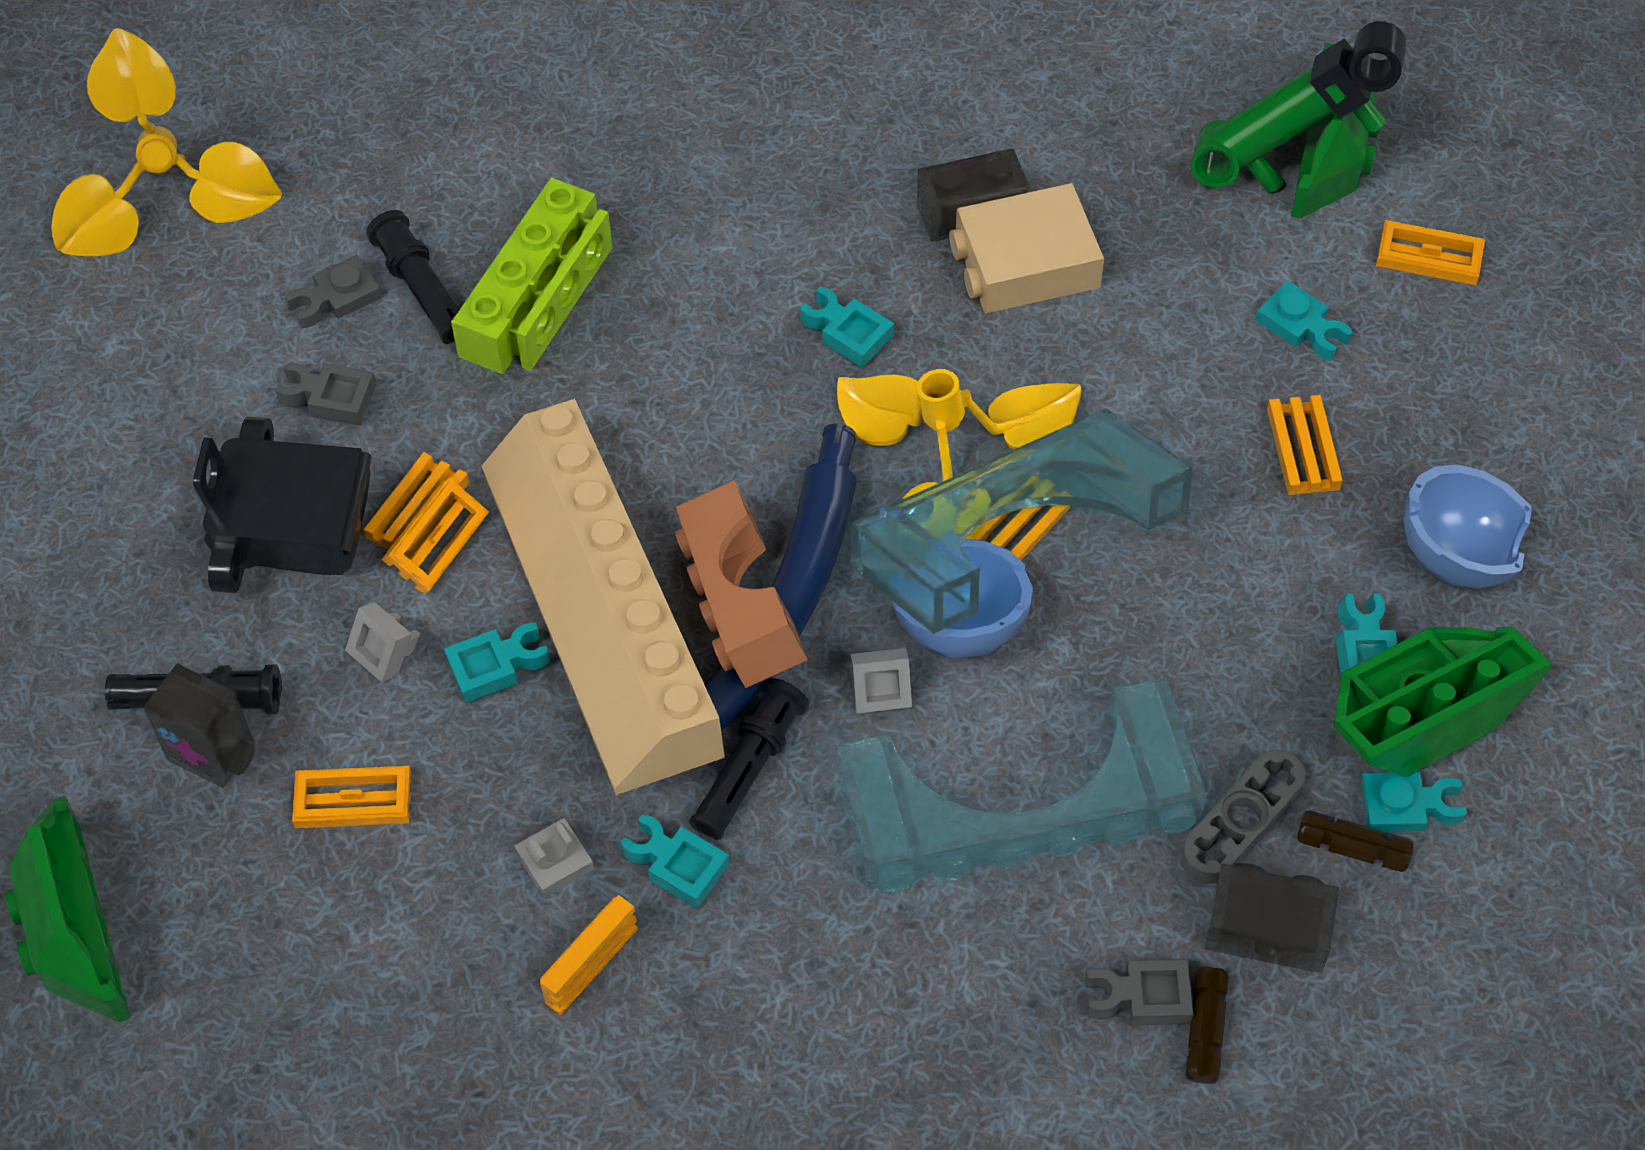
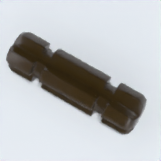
[1298,810,1413,872]
[1185,966,1229,1084]

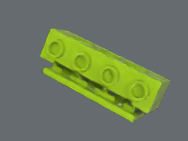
[451,177,613,374]

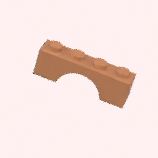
[675,480,807,688]

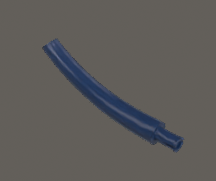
[704,424,857,732]

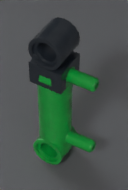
[1190,21,1406,193]

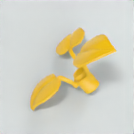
[51,28,282,256]
[837,369,1082,552]

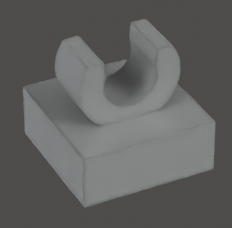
[345,602,420,683]
[850,648,912,714]
[514,818,594,897]

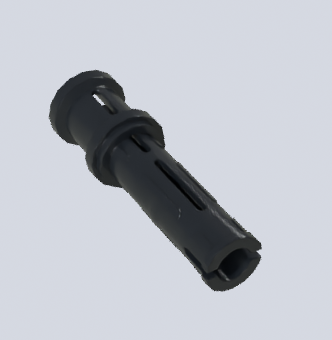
[366,210,459,344]
[105,664,282,715]
[689,678,809,841]

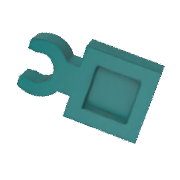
[1255,281,1353,361]
[800,287,894,368]
[1335,593,1398,674]
[444,623,550,703]
[1360,772,1467,832]
[621,815,730,909]

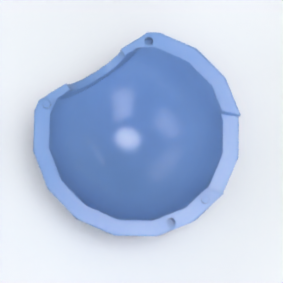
[1403,465,1532,590]
[889,539,1033,659]

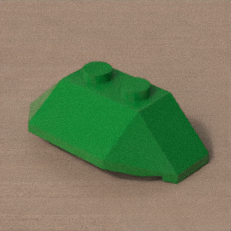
[1291,42,1382,218]
[1333,627,1552,777]
[5,796,130,1022]

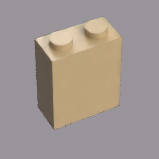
[949,183,1104,314]

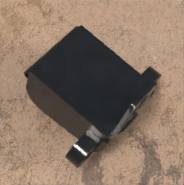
[193,416,372,593]

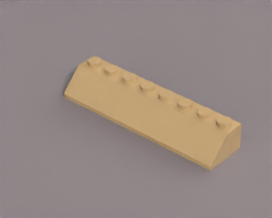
[482,399,725,795]

